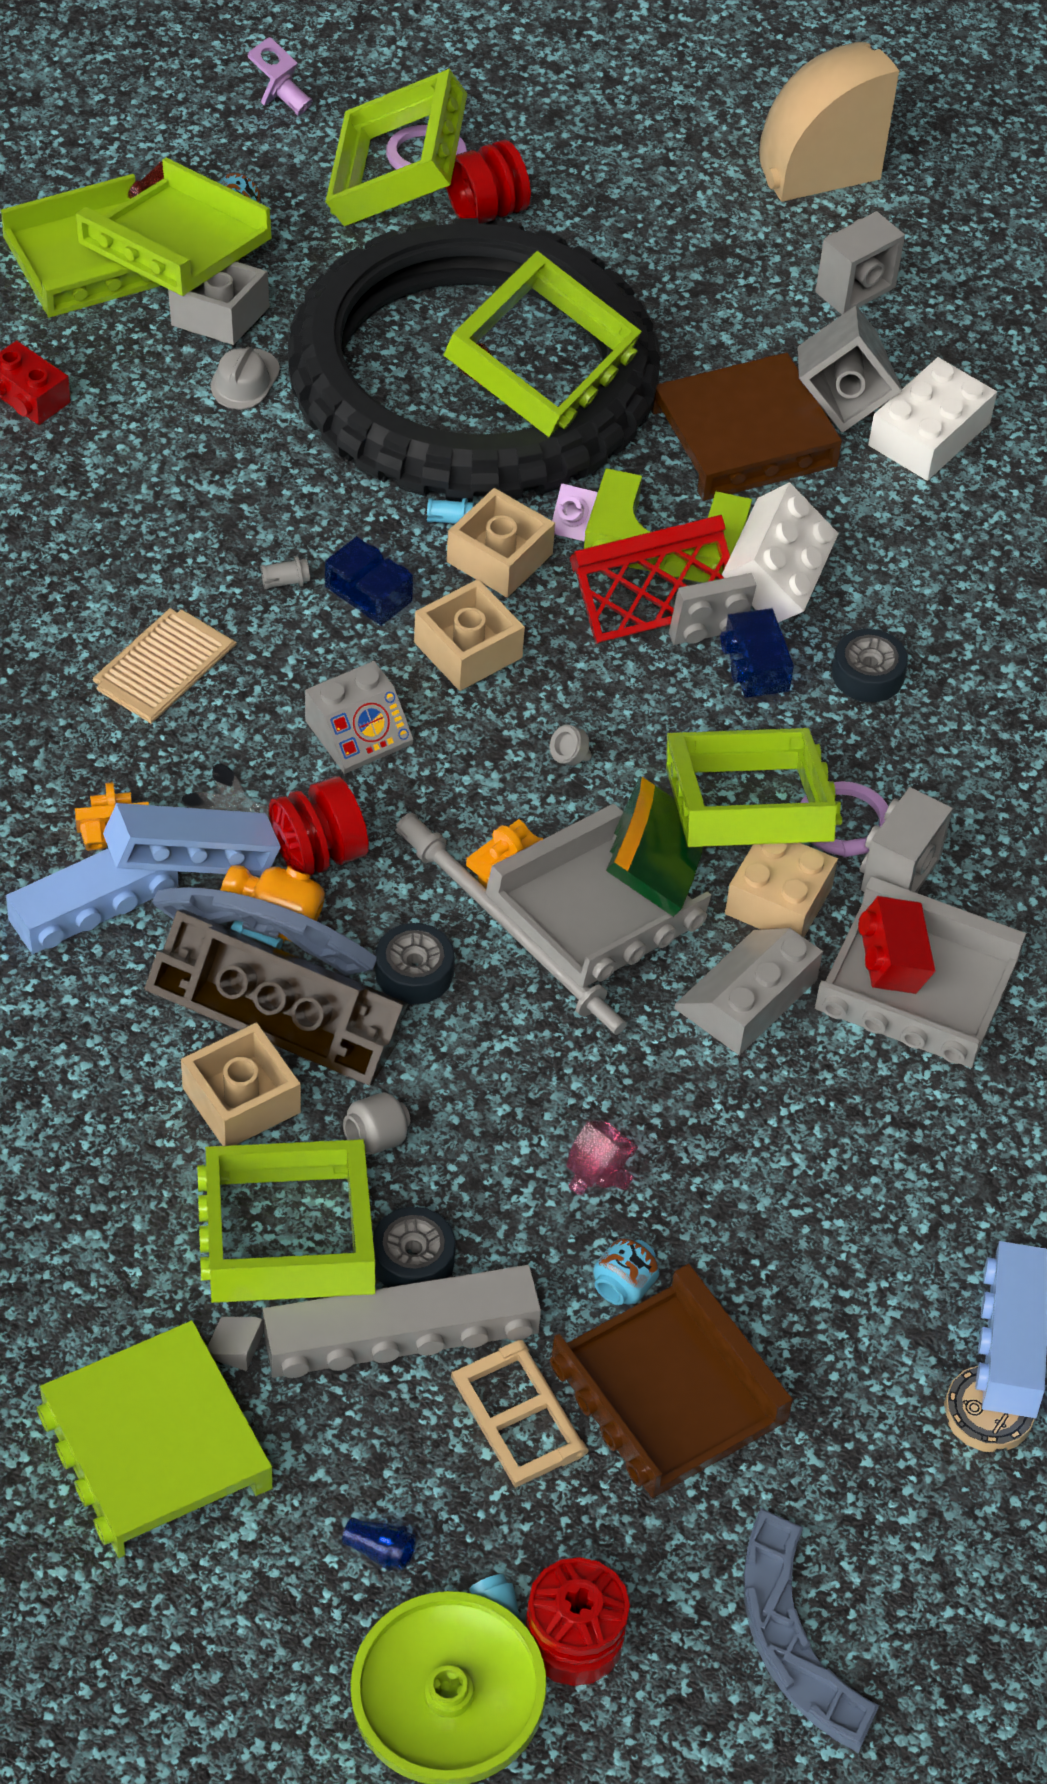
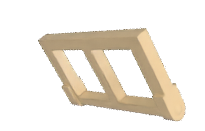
[451,1340,588,1488]

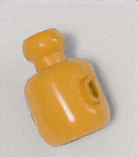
[220,865,325,943]

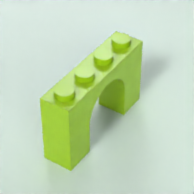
[584,468,752,583]

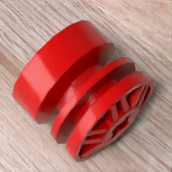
[446,139,531,224]
[269,776,369,877]
[525,1557,630,1686]

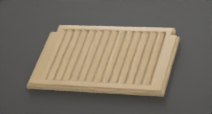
[93,608,237,724]

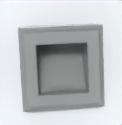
[207,1317,263,1371]

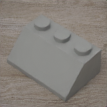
[674,928,823,1056]

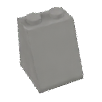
[797,305,902,433]

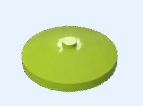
[350,1591,546,1784]

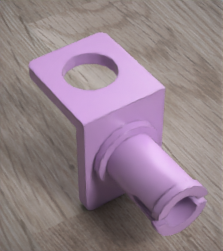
[248,37,313,116]
[552,483,598,541]

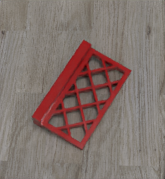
[569,515,730,644]

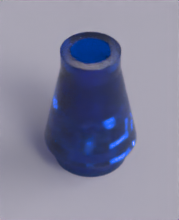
[342,1517,416,1571]

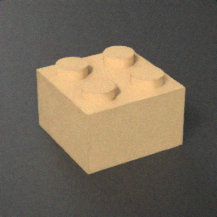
[447,488,555,598]
[414,579,525,691]
[725,843,838,937]
[181,1022,301,1146]

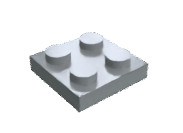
[669,573,757,645]

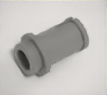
[260,556,310,590]

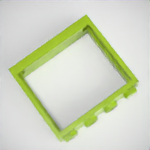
[325,68,468,227]
[443,251,642,437]
[666,728,842,847]
[197,1139,375,1303]

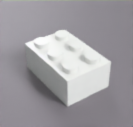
[868,357,997,481]
[722,482,839,626]

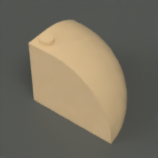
[759,42,899,202]

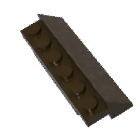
[144,909,408,1086]

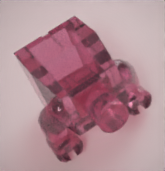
[566,1121,638,1195]

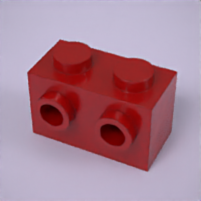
[0,340,71,425]
[858,896,936,994]

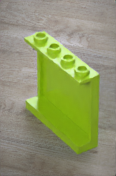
[76,157,272,296]
[1,174,161,318]
[36,1320,272,1558]

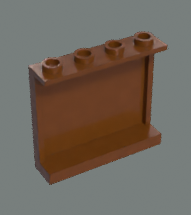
[651,352,842,501]
[550,1264,793,1499]

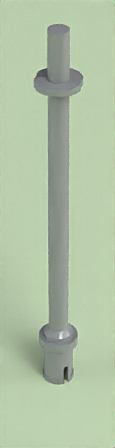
[395,813,627,1035]

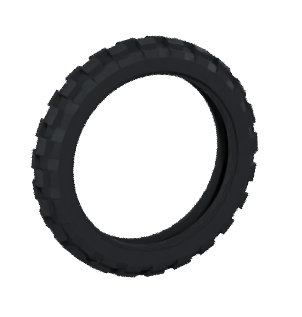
[288,218,661,502]

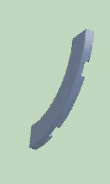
[152,887,377,976]
[743,1508,879,1753]

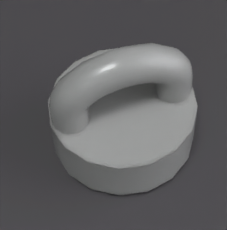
[550,725,592,766]

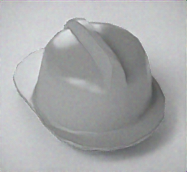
[210,346,280,410]

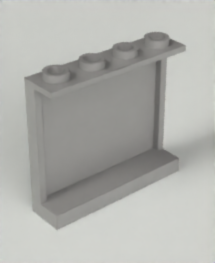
[485,803,711,989]
[815,876,1027,1068]

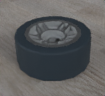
[832,628,908,703]
[375,923,455,1005]
[373,1206,456,1288]

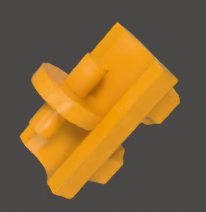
[75,782,149,851]
[466,819,543,888]

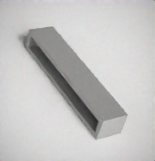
[262,1265,541,1378]

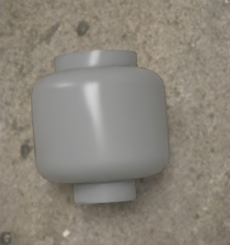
[343,1092,410,1155]

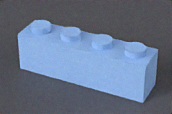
[103,803,281,876]
[6,848,179,955]
[975,1241,1047,1418]

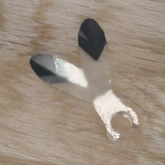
[182,763,271,823]

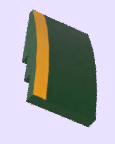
[606,777,703,917]

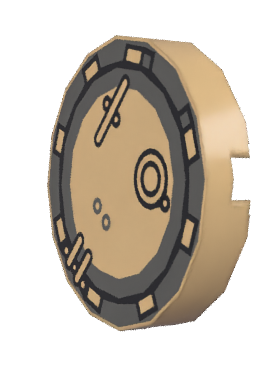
[944,1366,1035,1452]

